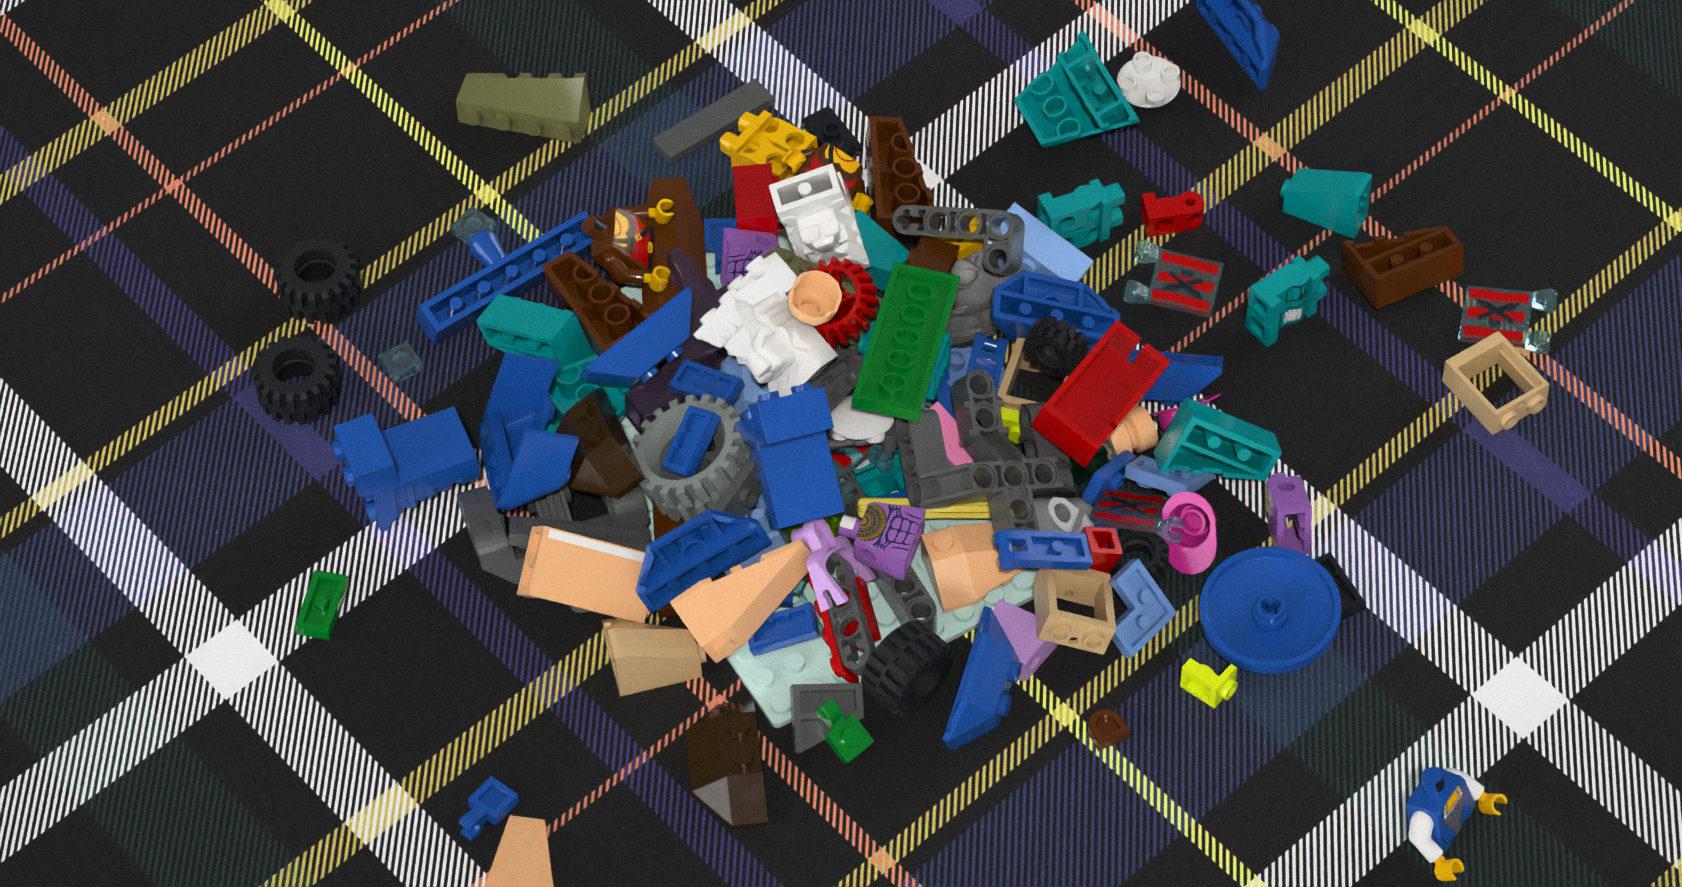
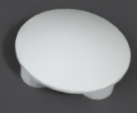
[1117,51,1181,108]
[830,396,894,443]

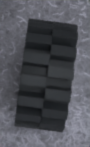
[1023,316,1090,378]
[1108,524,1169,585]

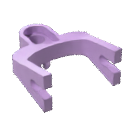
[791,518,876,612]

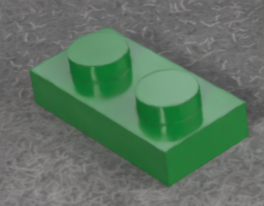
[294,570,350,640]

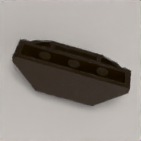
[556,387,645,499]
[685,700,768,829]

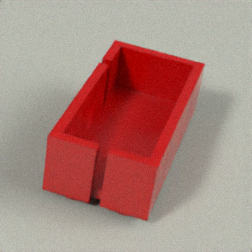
[1031,320,1171,468]

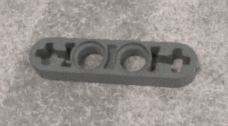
[826,553,876,676]

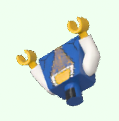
[1407,766,1507,881]

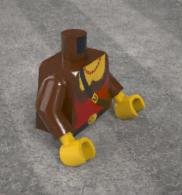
[780,142,874,214]
[582,199,674,292]

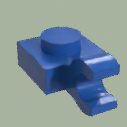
[704,218,737,274]
[459,776,519,841]

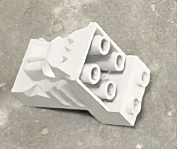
[769,163,871,269]
[693,252,838,397]

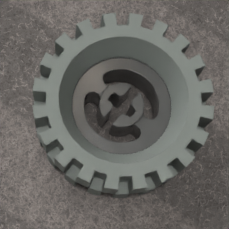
[632,394,751,522]

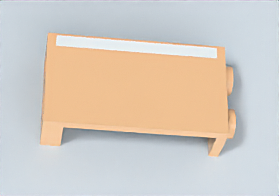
[517,526,650,623]

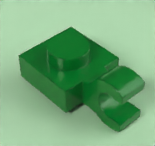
[815,699,875,764]

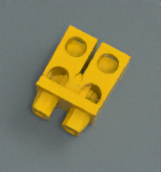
[719,110,818,181]

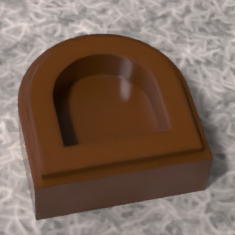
[1088,709,1130,751]

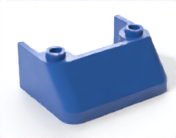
[478,352,579,511]

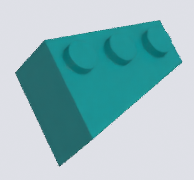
[476,294,594,368]

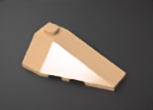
[921,522,1032,613]
[484,815,554,887]

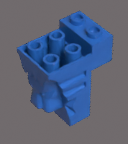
[735,382,845,530]
[331,406,480,532]

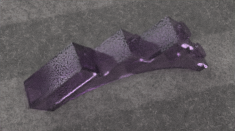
[624,246,729,435]

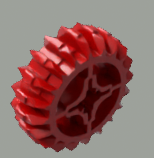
[797,257,880,349]

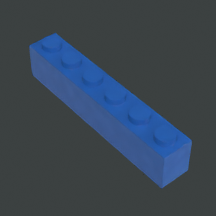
[416,211,592,345]

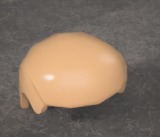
[787,270,842,326]

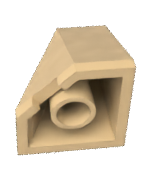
[602,619,707,697]

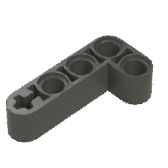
[892,205,1025,276]

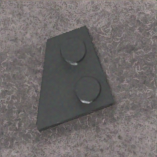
[810,356,862,413]
[790,683,864,754]

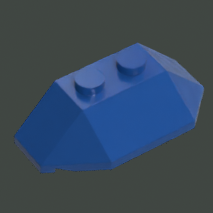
[1196,0,1280,91]
[991,270,1120,347]
[580,287,692,386]
[1087,345,1224,405]
[635,509,772,614]
[942,606,1022,750]

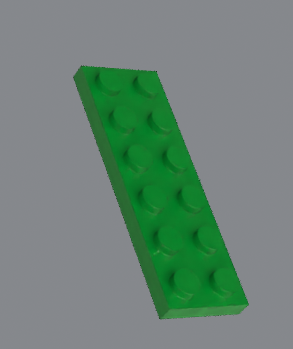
[851,262,960,422]

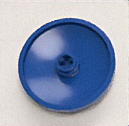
[1199,546,1341,674]

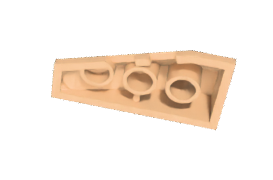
[670,539,811,663]

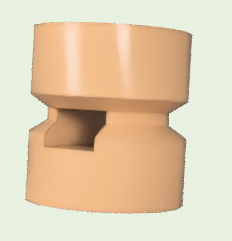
[1101,405,1158,461]

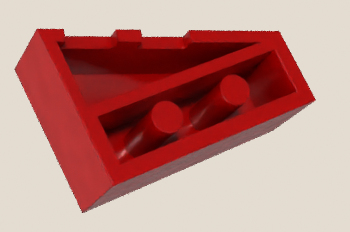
[733,163,784,240]

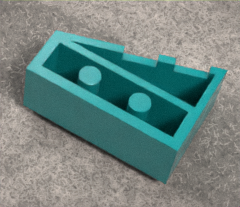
[1153,397,1282,481]

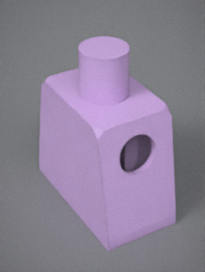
[993,599,1058,681]

